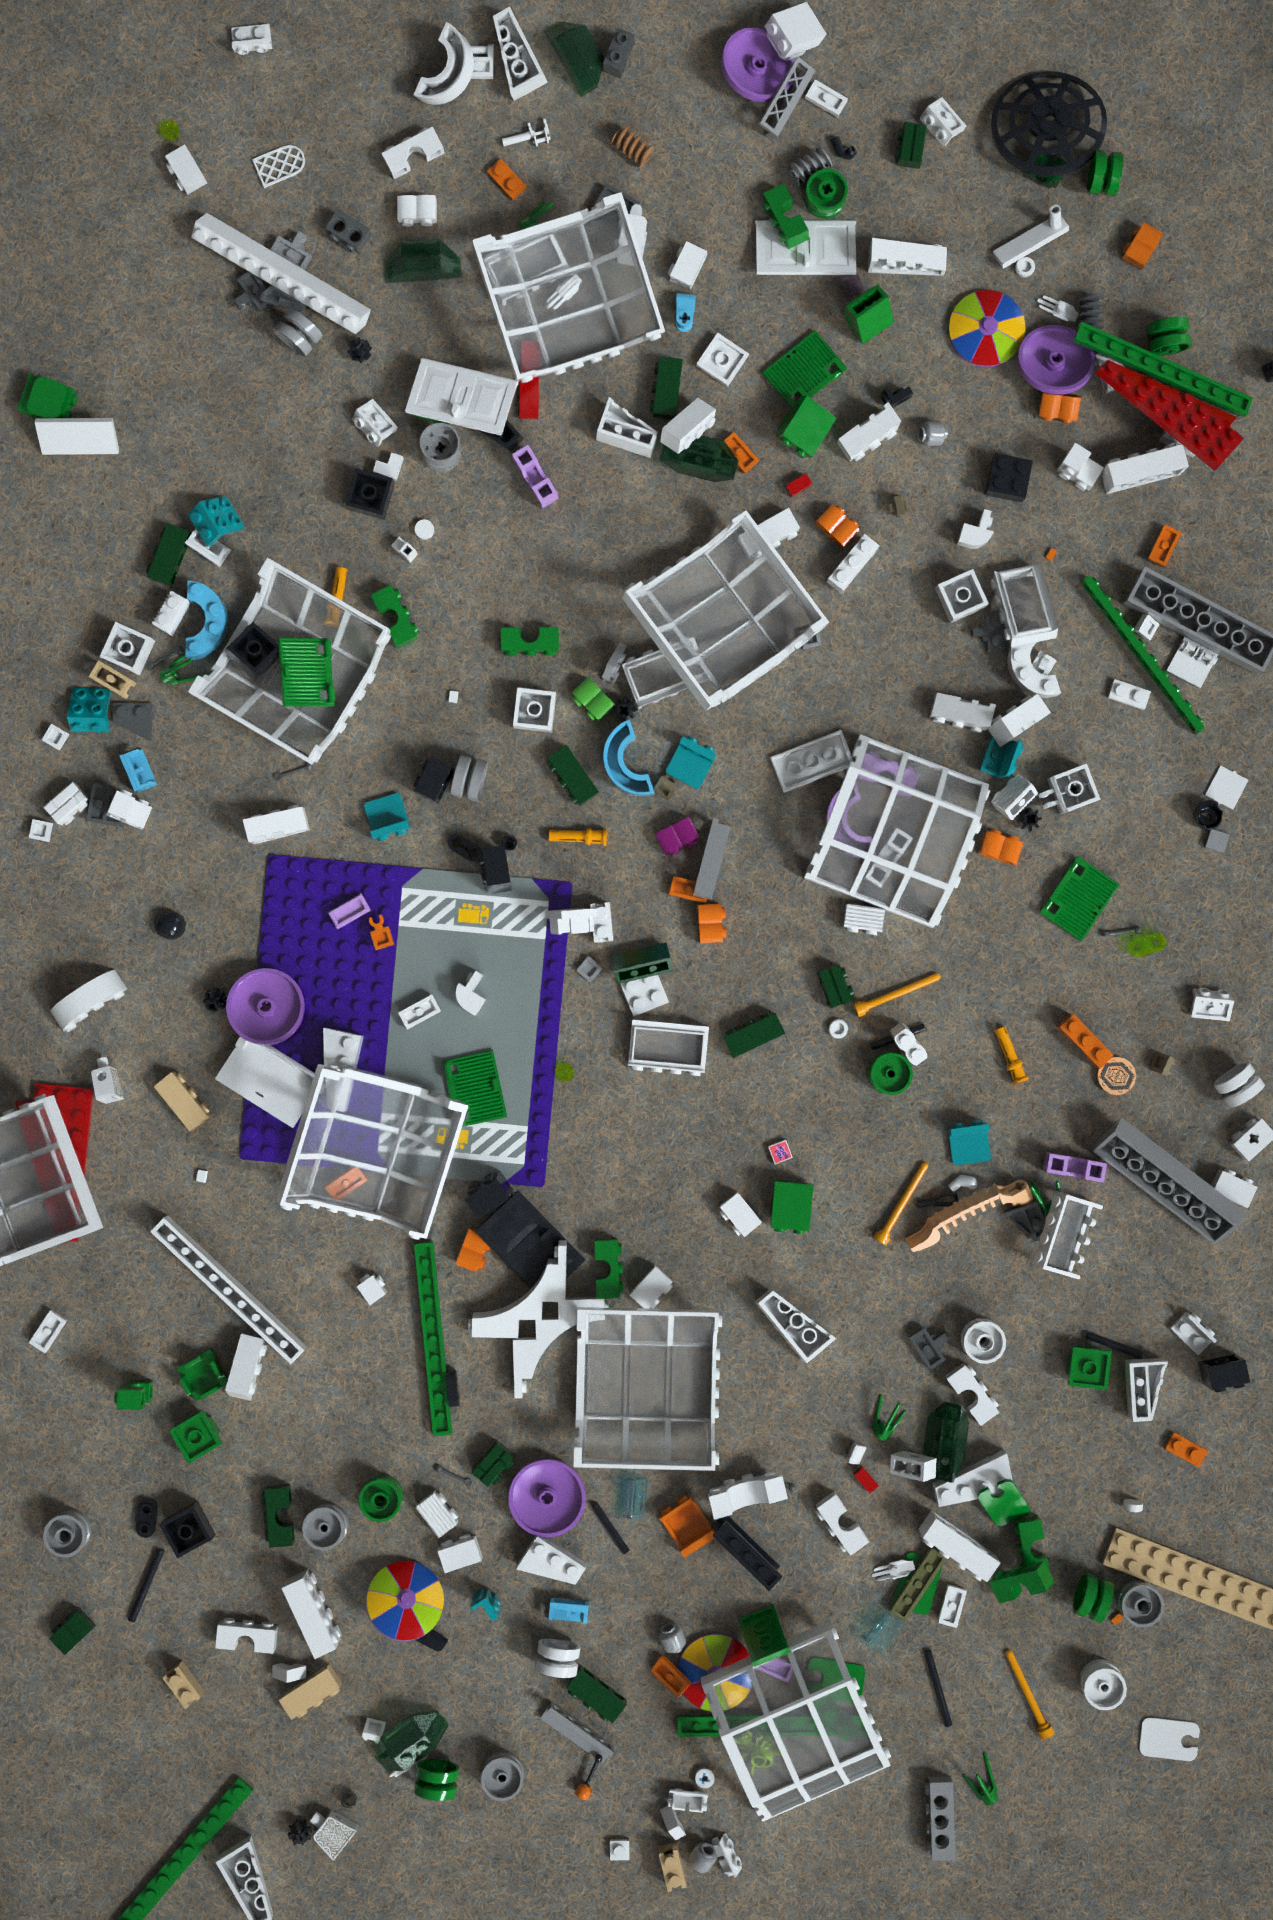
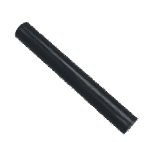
[869,1024,926,1050]
[1086,1332,1143,1359]
[591,1502,630,1555]

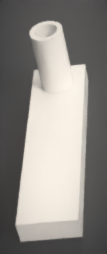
[993,205,1069,269]

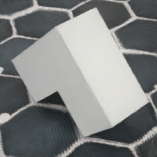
[373,453,404,481]
[391,537,418,563]
[272,1663,306,1683]
[660,1806,686,1840]

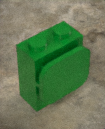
[844,284,894,345]
[17,374,78,419]
[776,396,836,458]
[770,1180,814,1234]

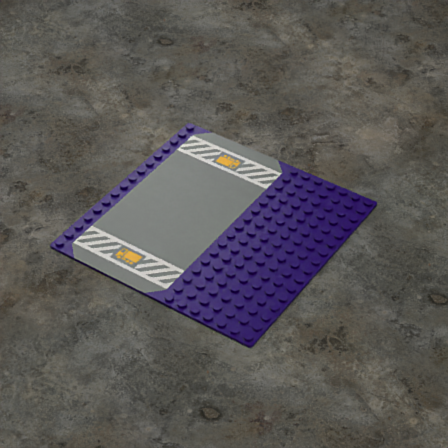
[239,855,572,1187]

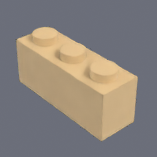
[154,1071,211,1131]
[279,1663,342,1720]

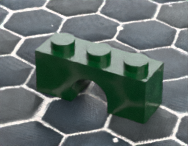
[262,1484,295,1548]

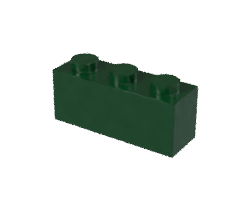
[650,356,683,420]
[146,523,191,588]
[547,745,599,807]
[610,942,673,984]
[723,1011,785,1058]
[566,1665,627,1723]

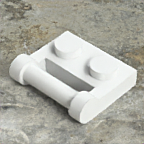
[471,44,494,79]

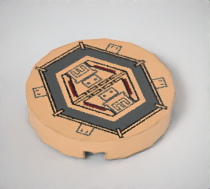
[1097,1057,1136,1095]

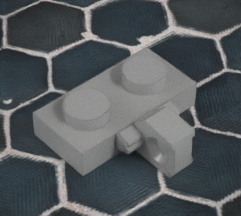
[270,231,312,270]
[602,643,627,684]

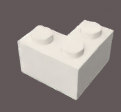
[1056,443,1104,491]
[106,789,152,830]

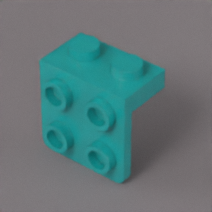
[188,496,244,547]
[67,687,111,733]
[979,735,1023,778]
[666,736,717,789]
[364,793,411,842]
[948,1120,991,1166]

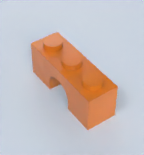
[1056,1014,1114,1069]

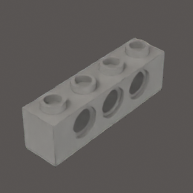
[924,1776,955,1861]

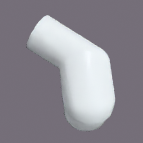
[947,1175,977,1192]

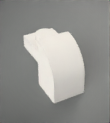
[957,509,993,549]
[456,971,486,1016]

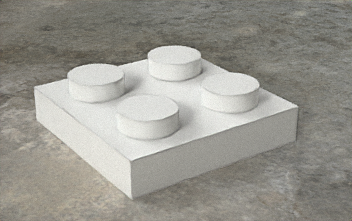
[696,333,749,387]
[621,975,669,1017]

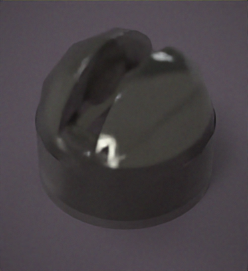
[341,1791,357,1808]

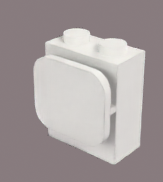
[764,2,826,60]

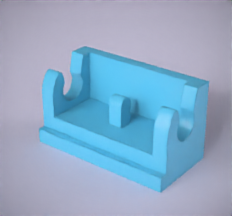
[120,749,157,793]
[549,1598,589,1624]

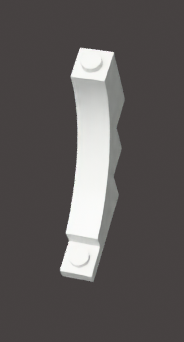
[468,1240,567,1338]
[513,1297,609,1398]

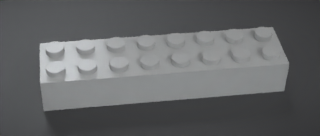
[1122,567,1273,675]
[1093,1117,1245,1245]

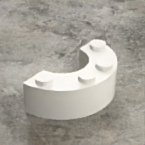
[413,22,474,105]
[1007,620,1061,698]
[50,970,127,1033]
[708,1471,788,1520]

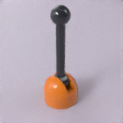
[574,1754,602,1800]

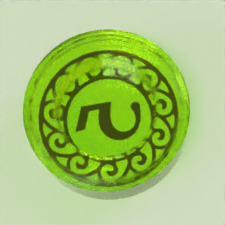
[160,120,180,141]
[555,1063,574,1082]

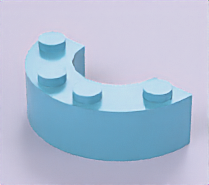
[185,580,229,660]
[603,719,654,796]

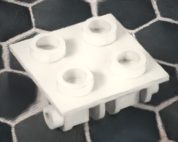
[1166,637,1218,688]

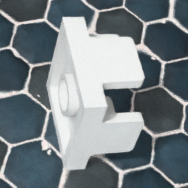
[545,908,597,934]

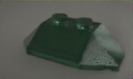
[543,21,604,97]
[384,238,462,284]
[659,435,739,482]
[923,1401,969,1483]
[375,1711,449,1771]

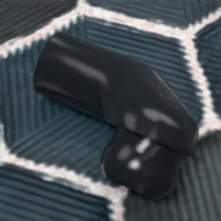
[830,136,857,160]

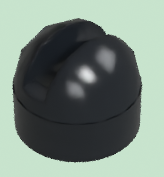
[502,835,518,851]

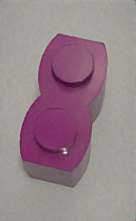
[655,817,700,856]

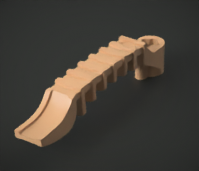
[905,1180,1033,1252]

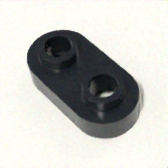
[136,1498,158,1538]

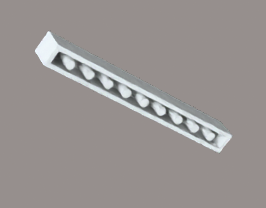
[191,213,371,334]
[150,1216,307,1364]

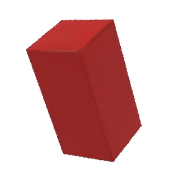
[785,473,812,498]
[853,1466,879,1494]

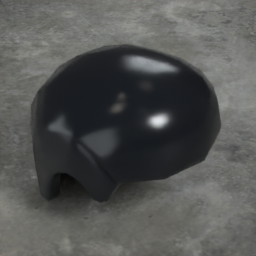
[1193,799,1223,831]
[154,910,186,940]

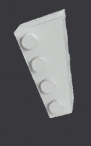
[755,1289,836,1363]

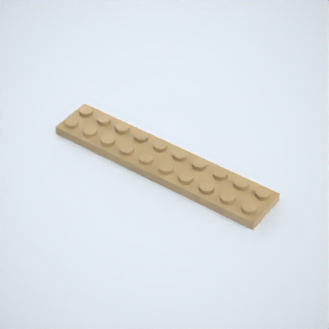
[1102,1527,1273,1630]

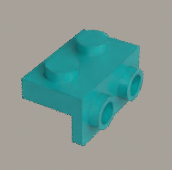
[470,1588,501,1621]

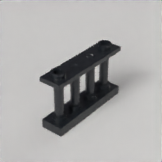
[711,1516,782,1591]

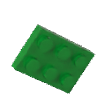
[738,1604,790,1667]

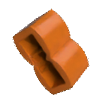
[1122,222,1164,270]
[1038,392,1081,423]
[815,504,860,549]
[978,829,1023,865]
[697,904,726,943]
[456,1227,490,1272]

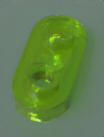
[1127,932,1167,957]

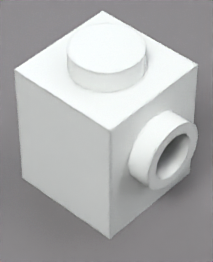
[357,1274,387,1305]

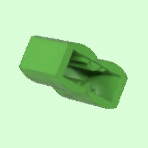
[572,677,615,722]

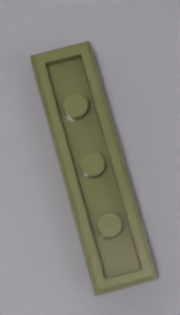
[888,1547,947,1622]

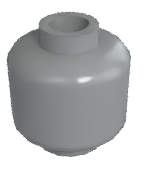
[917,421,948,446]
[658,1623,686,1654]
[688,1842,717,1873]

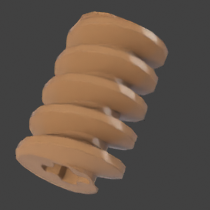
[611,125,653,168]

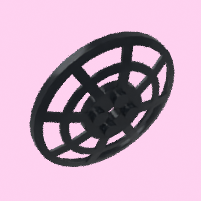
[991,71,1107,176]

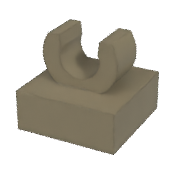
[887,495,909,518]
[653,774,678,801]
[1149,1052,1176,1076]

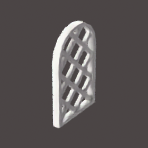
[252,145,305,188]

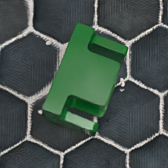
[1066,1345,1112,1390]
[177,1348,228,1401]
[169,1410,223,1464]

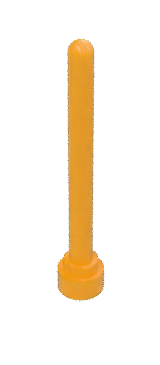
[853,973,941,1017]
[873,1162,928,1245]
[1005,1650,1055,1739]

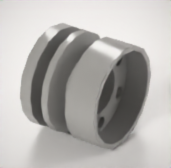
[420,423,461,472]

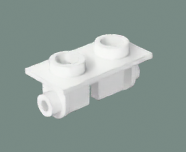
[668,1788,708,1813]
[711,1833,742,1877]

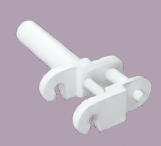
[502,118,550,147]

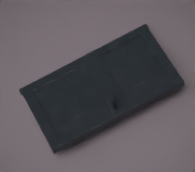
[474,1190,586,1288]

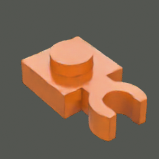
[369,914,395,950]

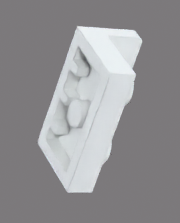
[231,24,272,55]
[920,97,966,146]
[352,399,398,447]
[1190,988,1234,1021]
[1170,1312,1217,1356]

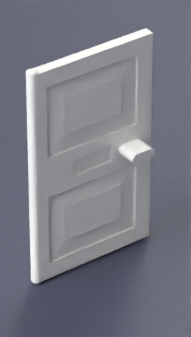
[755,220,856,275]
[405,358,519,436]

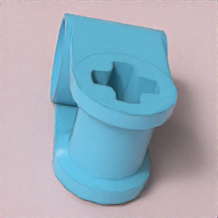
[675,293,696,332]

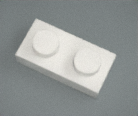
[805,80,848,118]
[1108,679,1151,710]
[398,994,441,1030]
[29,1310,68,1353]
[937,1584,967,1628]

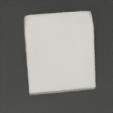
[846,1442,866,1464]

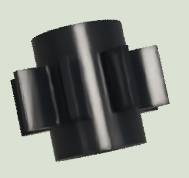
[347,337,372,363]
[613,697,638,721]
[1017,808,1042,832]
[203,988,227,1012]
[287,1820,312,1846]

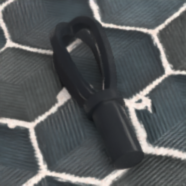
[917,1192,959,1208]

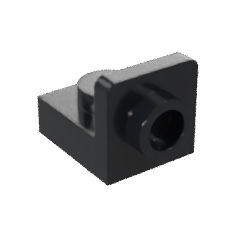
[881,387,913,408]

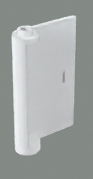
[215,1037,324,1128]

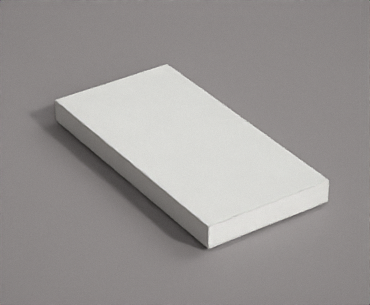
[34,418,119,455]
[770,730,854,793]

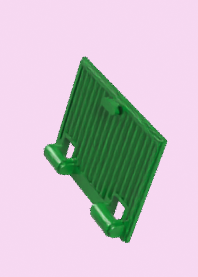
[761,330,847,409]
[278,638,335,707]
[1039,856,1120,942]
[443,1050,507,1127]

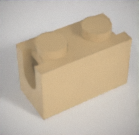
[89,660,136,699]
[163,1660,205,1709]
[658,1842,687,1892]

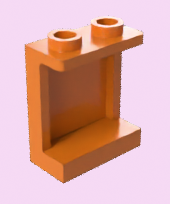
[659,1494,715,1558]

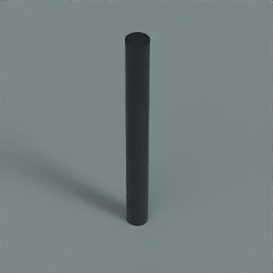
[128,1548,165,1623]
[924,1650,952,1727]

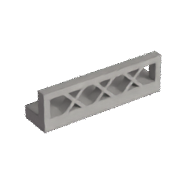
[758,57,816,139]
[693,818,731,900]
[540,1701,614,1763]

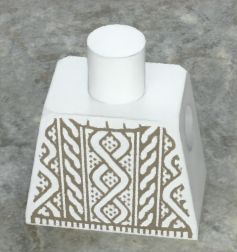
[91,1057,124,1104]
[310,1810,359,1861]

